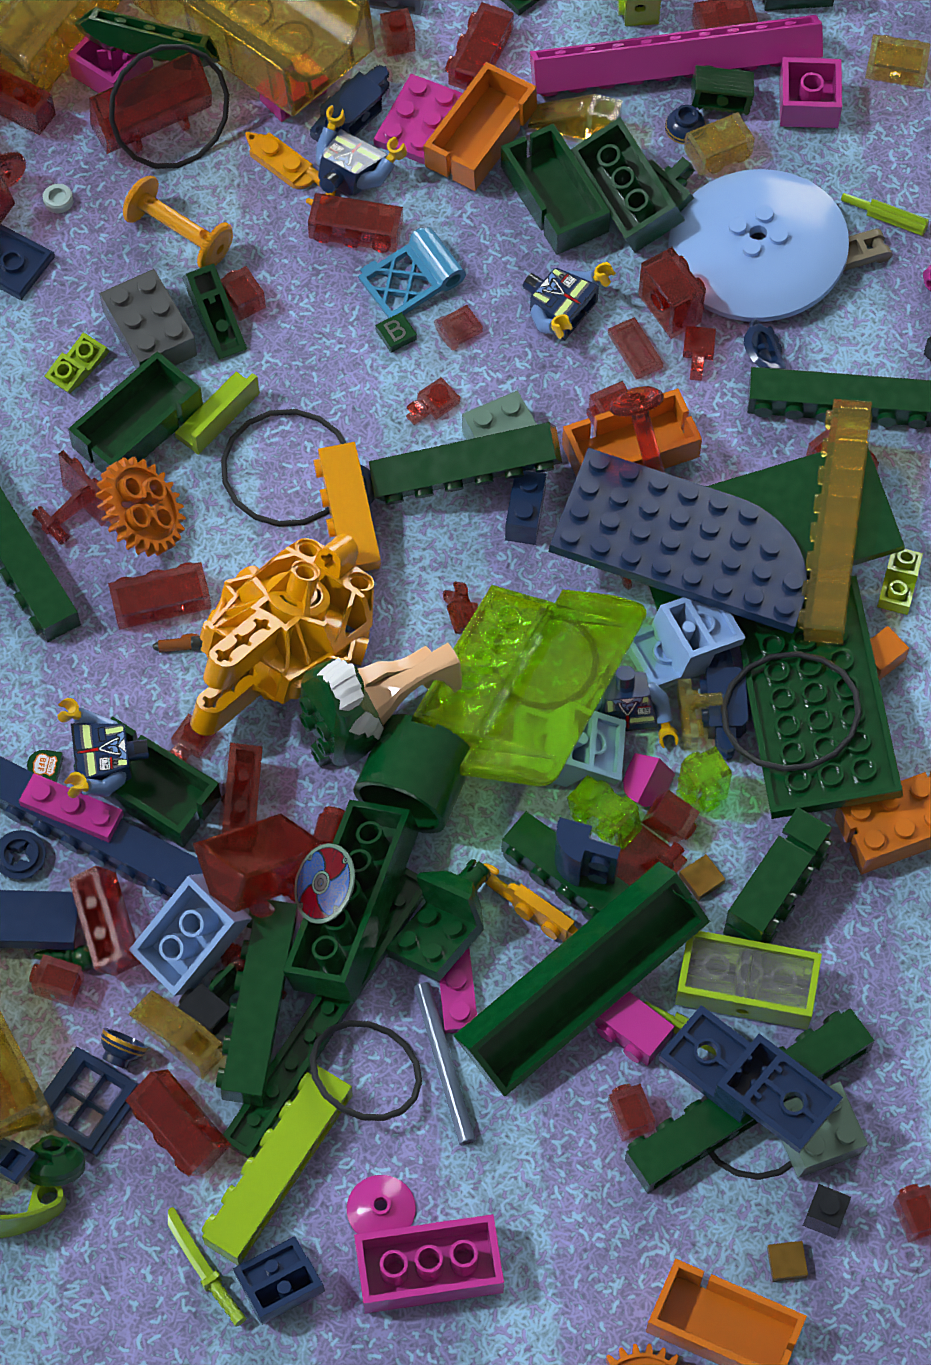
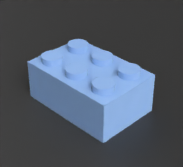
[129,873,252,996]

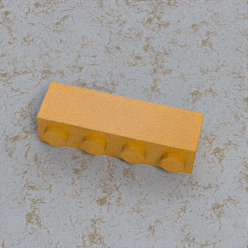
[313,442,381,571]

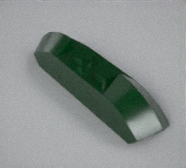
[74,7,220,69]

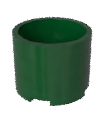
[353,714,474,833]

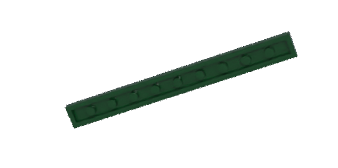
[221,868,424,1158]

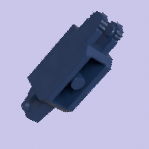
[310,65,390,142]
[699,649,748,762]

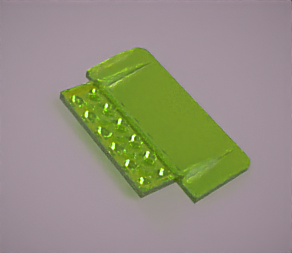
[413,585,646,786]

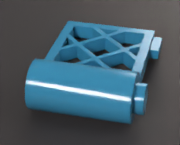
[358,227,466,318]

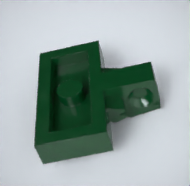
[649,157,695,212]

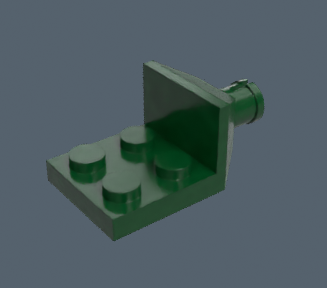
[386,859,491,981]

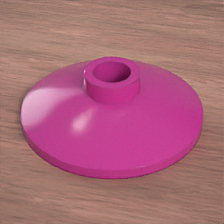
[347,1175,416,1234]

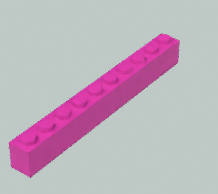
[530,15,823,96]

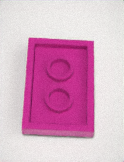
[373,74,463,165]

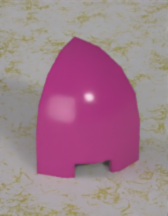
[623,753,675,807]

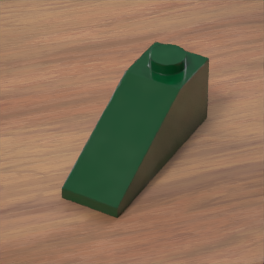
[182,263,247,360]

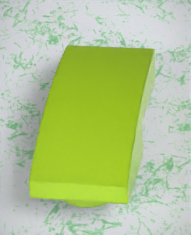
[44,332,110,394]
[877,549,923,615]

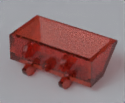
[89,53,212,154]
[193,813,324,918]

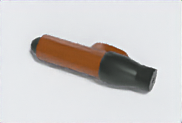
[152,633,203,653]

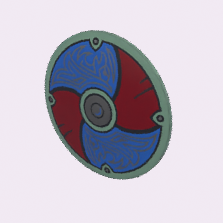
[294,844,355,924]

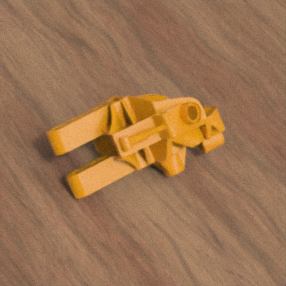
[190,534,374,736]

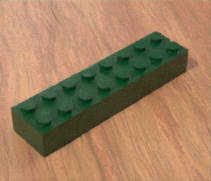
[453,862,711,1097]

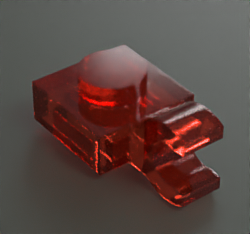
[683,326,716,381]
[406,377,461,425]
[443,581,486,636]
[170,713,216,762]

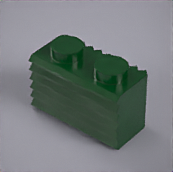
[691,65,754,116]

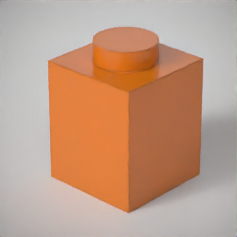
[870,626,909,681]

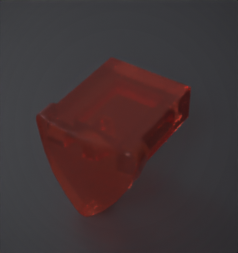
[434,305,483,350]

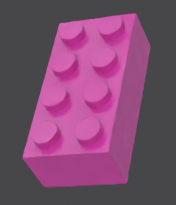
[354,1214,504,1314]

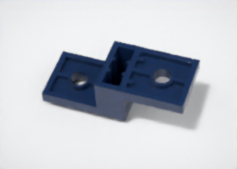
[658,1005,843,1153]

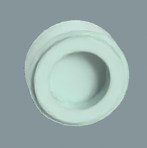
[43,184,73,214]

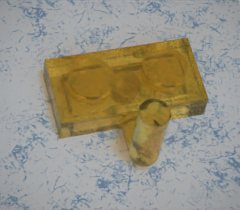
[676,678,723,751]

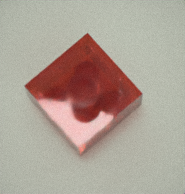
[638,247,706,339]

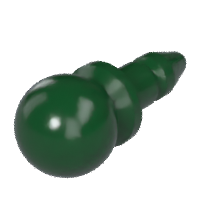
[34,945,98,971]

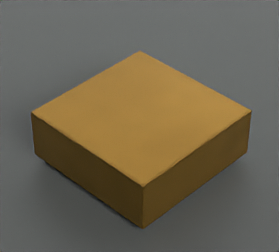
[679,854,726,901]
[767,1241,808,1282]

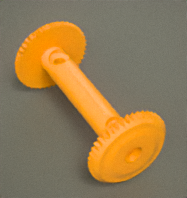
[123,175,233,268]

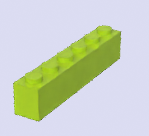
[201,1065,353,1266]

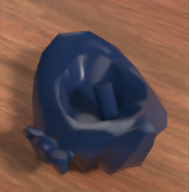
[744,319,786,369]

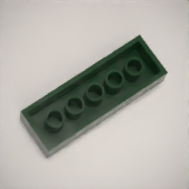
[283,800,420,1002]

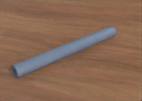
[414,982,476,1146]

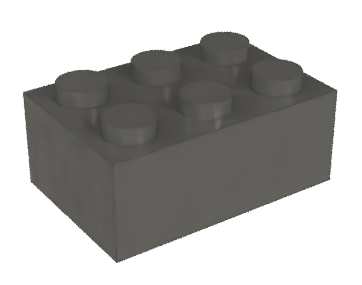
[99,269,197,369]

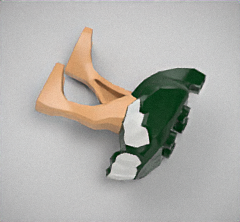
[299,643,462,767]

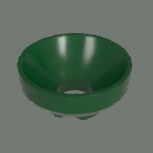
[24,1135,85,1187]

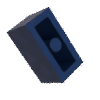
[505,471,547,545]

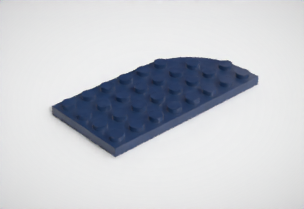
[548,448,807,634]

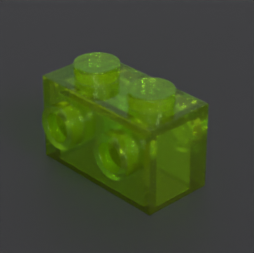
[676,746,732,815]
[566,775,642,851]

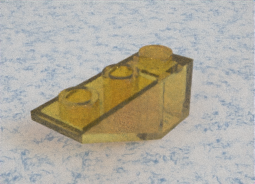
[528,94,623,140]
[128,990,225,1079]

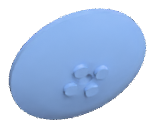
[668,169,849,322]

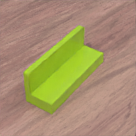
[175,371,260,455]

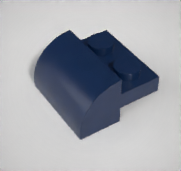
[554,817,621,887]
[233,1236,325,1325]

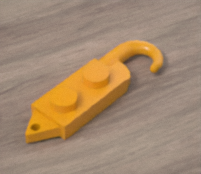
[245,132,336,207]
[483,863,578,942]

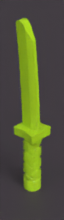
[168,1207,247,1327]

